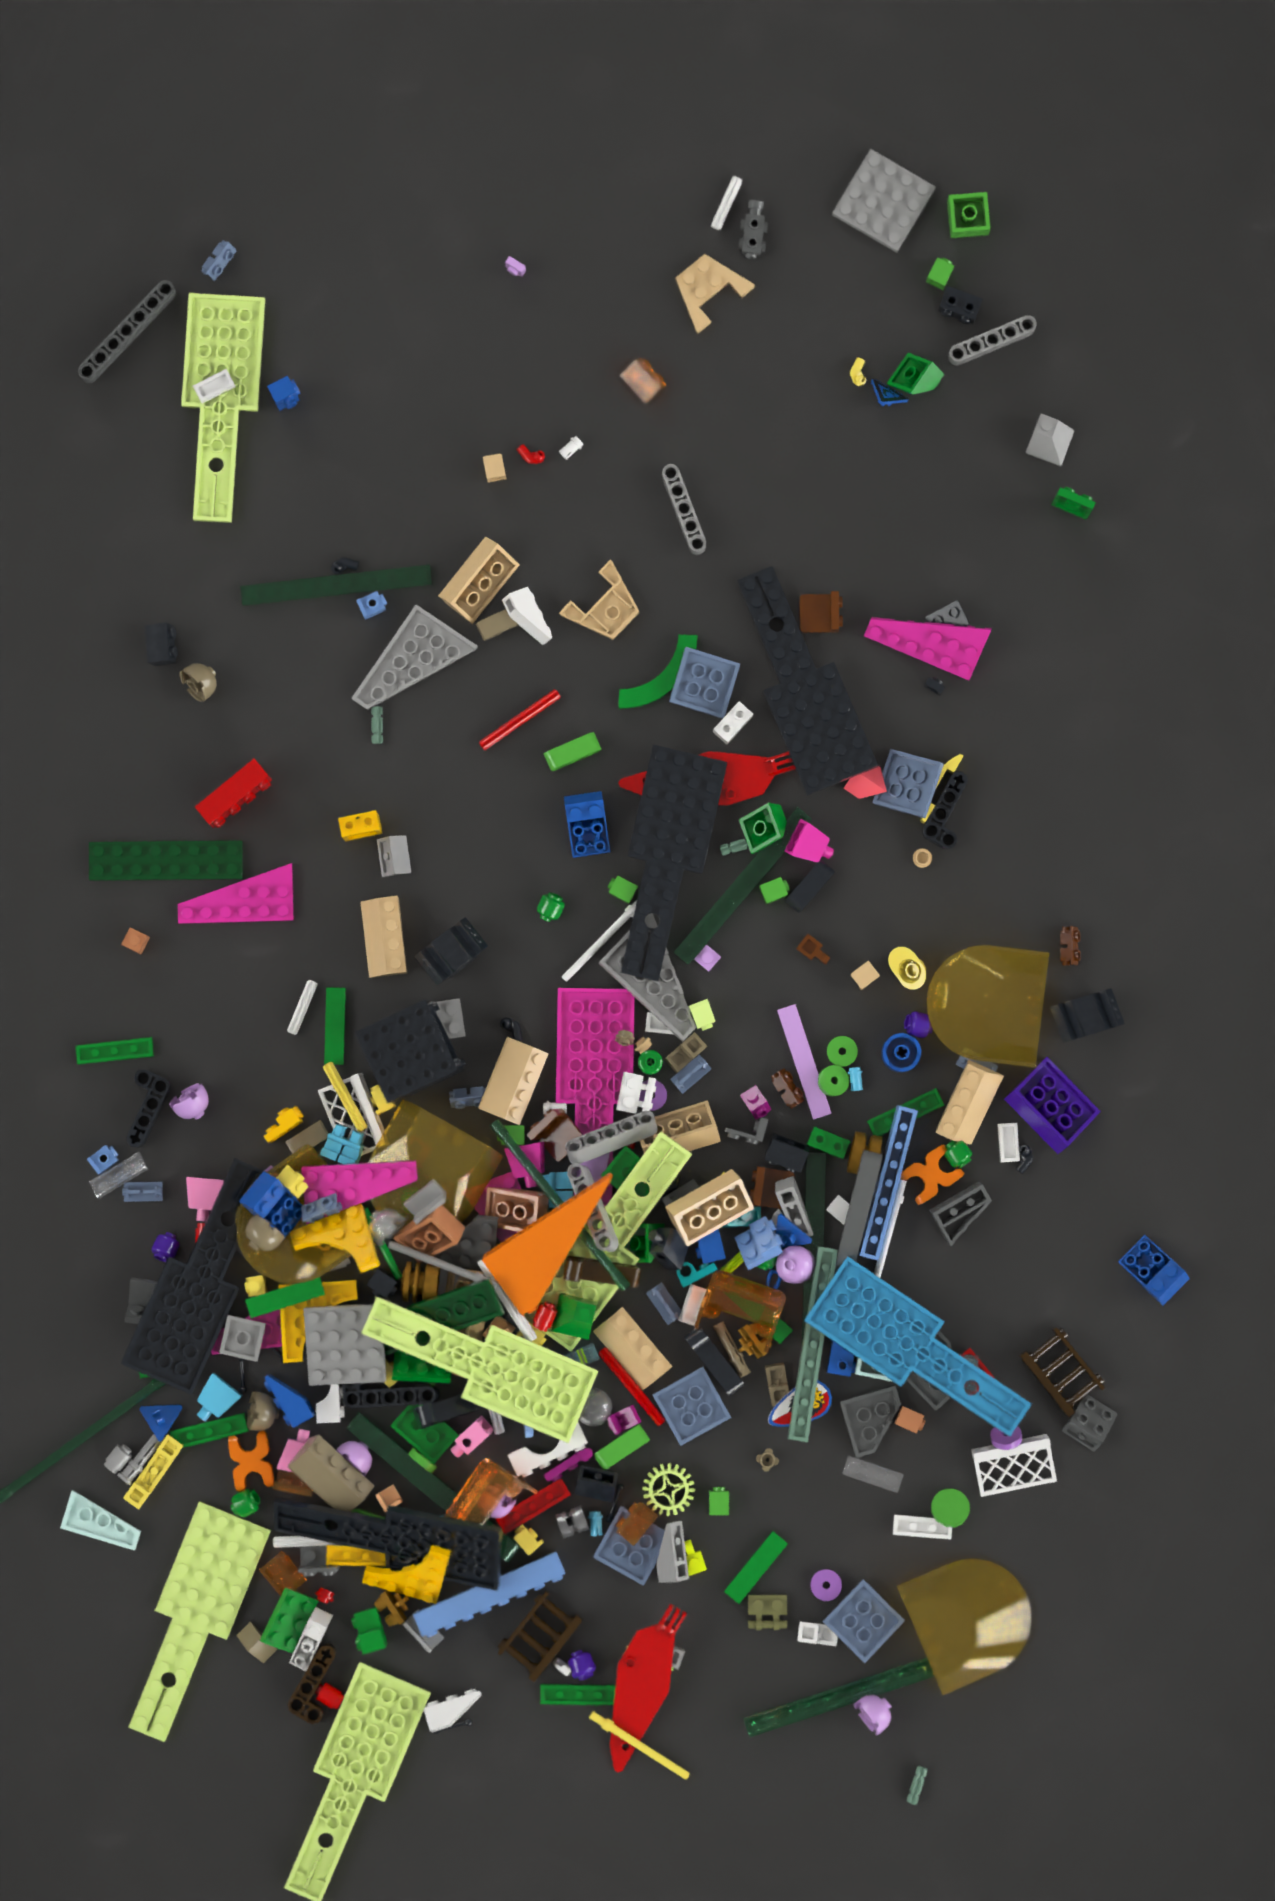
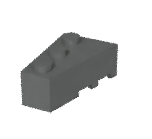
[929,1181,992,1246]

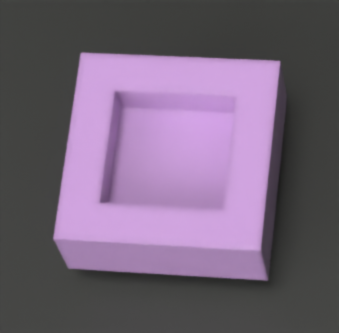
[505,256,526,277]
[694,945,721,972]

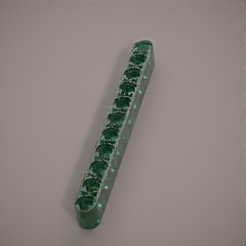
[346,1412,521,1562]

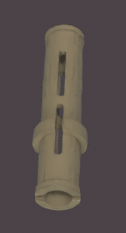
[713,1321,751,1378]

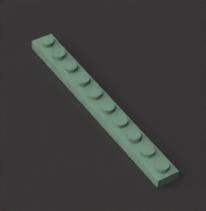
[787,1247,838,1442]

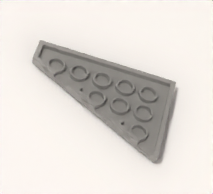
[351,605,478,710]
[599,913,696,1042]

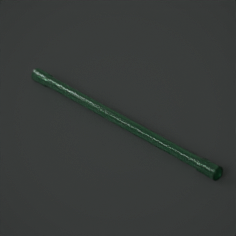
[490,1119,631,1292]
[0,1379,166,1504]

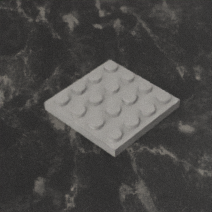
[832,149,936,253]
[303,1304,387,1385]

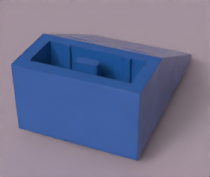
[564,791,610,858]
[240,1171,303,1240]
[1118,1235,1190,1306]
[264,1374,316,1428]

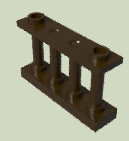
[1019,1327,1105,1417]
[497,1590,583,1682]

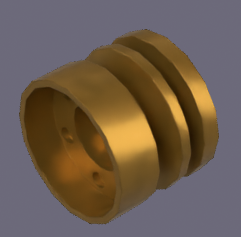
[401,1261,440,1303]

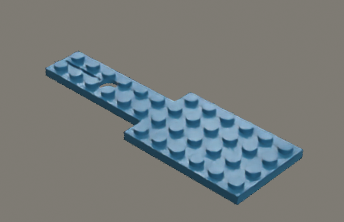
[804,1256,1031,1437]

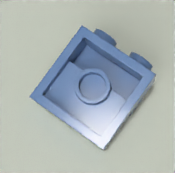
[734,1216,783,1270]

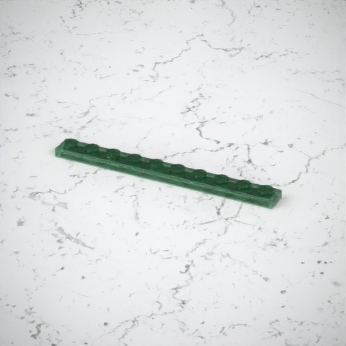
[240,565,432,606]
[674,807,812,965]
[801,1152,826,1345]
[743,1657,934,1738]

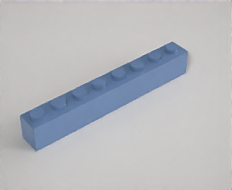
[858,1105,918,1260]
[413,1551,566,1638]

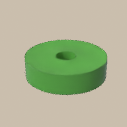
[827,1036,858,1067]
[818,1065,849,1097]
[408,1447,437,1473]

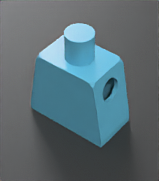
[197,1372,243,1422]

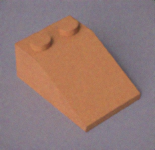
[485,1187,549,1232]
[393,1205,465,1263]

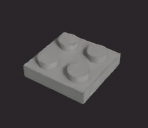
[433,998,466,1039]
[219,1315,266,1362]

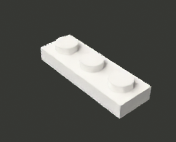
[893,1514,952,1539]

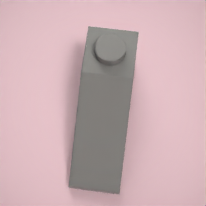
[775,1176,813,1236]
[657,1521,689,1583]

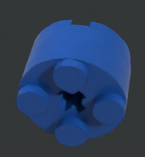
[881,1033,921,1072]

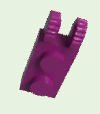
[544,1447,593,1482]

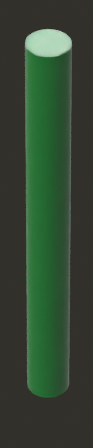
[364,1208,402,1280]

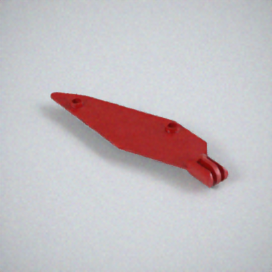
[619,751,796,806]
[610,1604,687,1772]

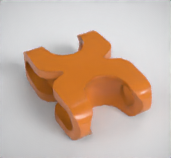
[900,1144,964,1205]
[228,1430,275,1492]

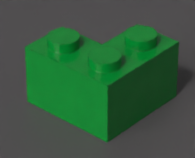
[351,1606,388,1654]

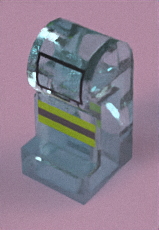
[563,1342,600,1365]

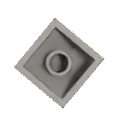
[1026,414,1074,466]

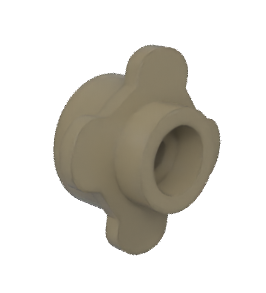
[615,1030,635,1046]
[756,1448,779,1472]

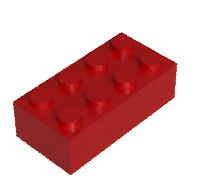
[195,758,272,828]

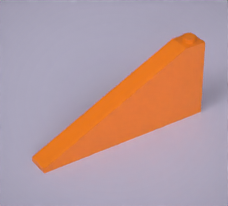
[482,1173,612,1315]

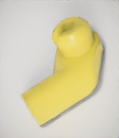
[850,357,866,386]

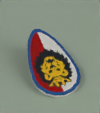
[768,1380,832,1427]

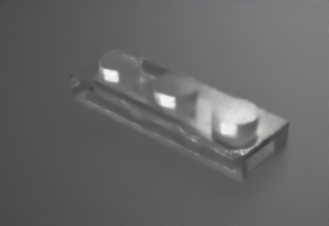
[89,1152,148,1199]
[842,1455,904,1493]

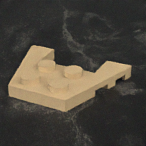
[675,254,755,334]
[559,560,639,640]

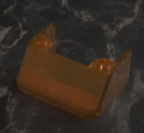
[694,1271,786,1353]
[445,1459,538,1524]

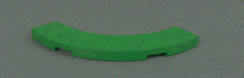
[619,635,698,709]

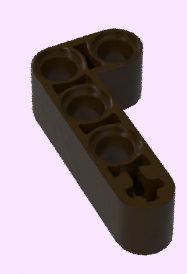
[563,1256,641,1287]
[288,1644,337,1724]

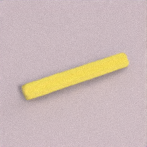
[323,1062,368,1132]

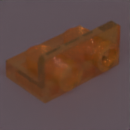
[620,358,666,403]
[273,1469,314,1497]
[616,1501,658,1546]
[259,1551,306,1596]

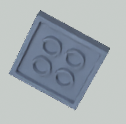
[669,647,740,719]
[872,749,944,819]
[652,1367,731,1446]
[593,1506,665,1586]
[822,1579,905,1663]

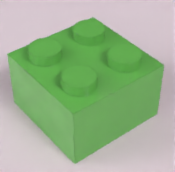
[947,192,990,238]

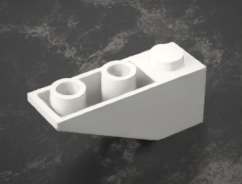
[502,587,552,645]
[289,1607,333,1671]
[424,1689,482,1732]

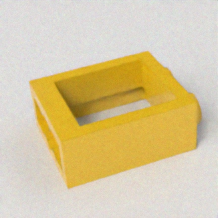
[338,810,383,842]

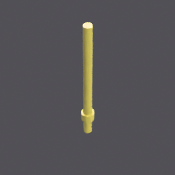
[589,1711,690,1780]

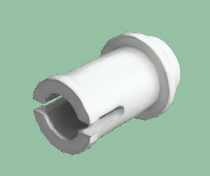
[559,436,583,460]
[543,1101,567,1114]

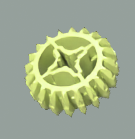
[643,1463,695,1516]

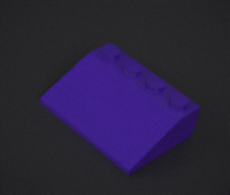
[1004,1057,1101,1154]

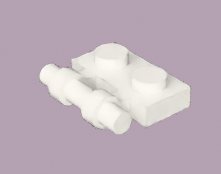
[616,1072,656,1114]

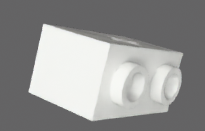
[713,701,753,744]

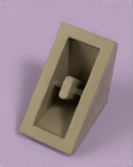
[236,1621,277,1663]

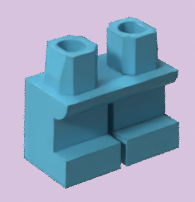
[320,1124,364,1164]
[539,1172,573,1208]

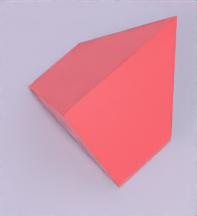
[843,766,887,799]

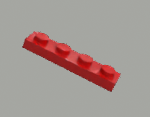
[495,1478,571,1535]

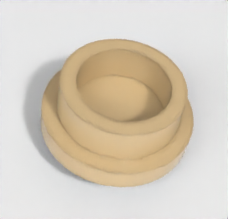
[913,849,932,868]
[634,1037,652,1054]

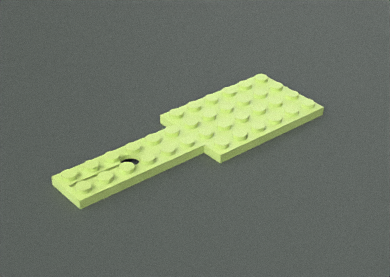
[181,293,265,523]
[524,1131,692,1352]
[361,1297,598,1443]
[129,1501,271,1742]
[284,1662,431,1901]

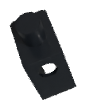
[648,1228,689,1270]

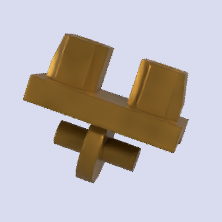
[738,1322,772,1359]
[374,1590,409,1627]

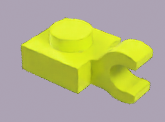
[684,1539,707,1576]

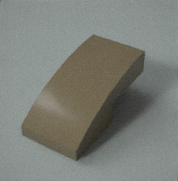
[476,609,519,641]
[664,1032,707,1074]
[286,1120,328,1158]
[765,1362,789,1407]

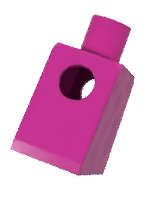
[785,819,834,862]
[504,1142,545,1188]

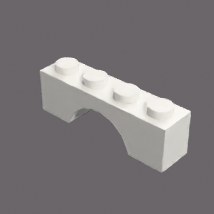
[316,1384,345,1423]
[507,1422,588,1478]

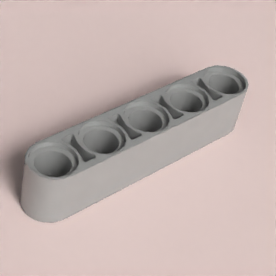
[948,315,1037,366]
[662,464,706,555]
[565,1111,658,1164]
[567,1163,619,1252]

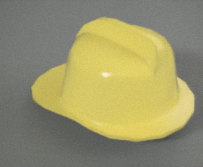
[888,947,926,990]

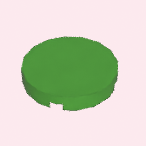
[931,1489,970,1527]

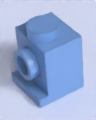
[356,591,387,620]
[87,1145,119,1175]

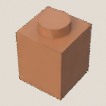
[121,928,150,954]
[894,1406,926,1434]

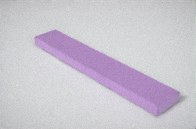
[777,1004,832,1120]

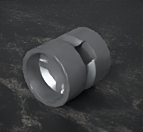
[555,1506,589,1538]

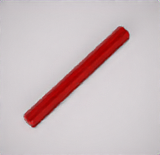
[479,689,561,750]
[598,1347,666,1426]

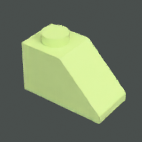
[689,999,715,1031]

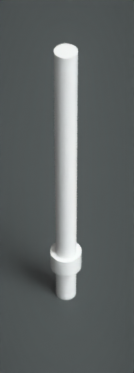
[561,900,637,982]
[873,1179,907,1278]

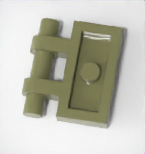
[748,1594,787,1630]

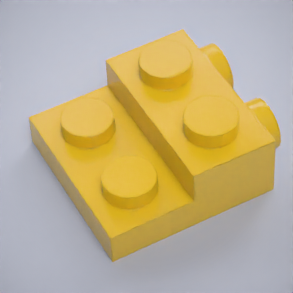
[264,1106,304,1143]

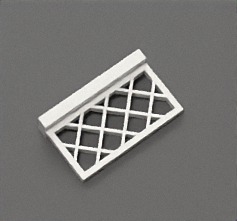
[318,1073,390,1156]
[971,1434,1057,1497]

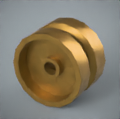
[847,1131,882,1174]

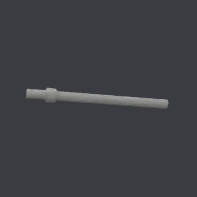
[388,1241,498,1289]

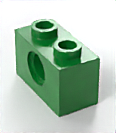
[806,1127,850,1159]

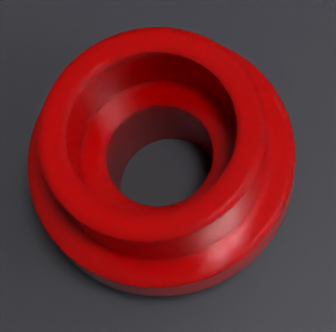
[315,1588,334,1604]

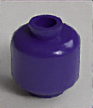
[904,1011,934,1038]
[151,1232,180,1262]
[568,1650,596,1681]

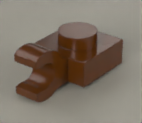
[796,934,830,965]

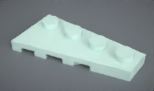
[60,1490,141,1550]

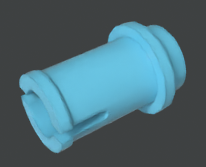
[847,1067,863,1091]
[588,1511,603,1536]

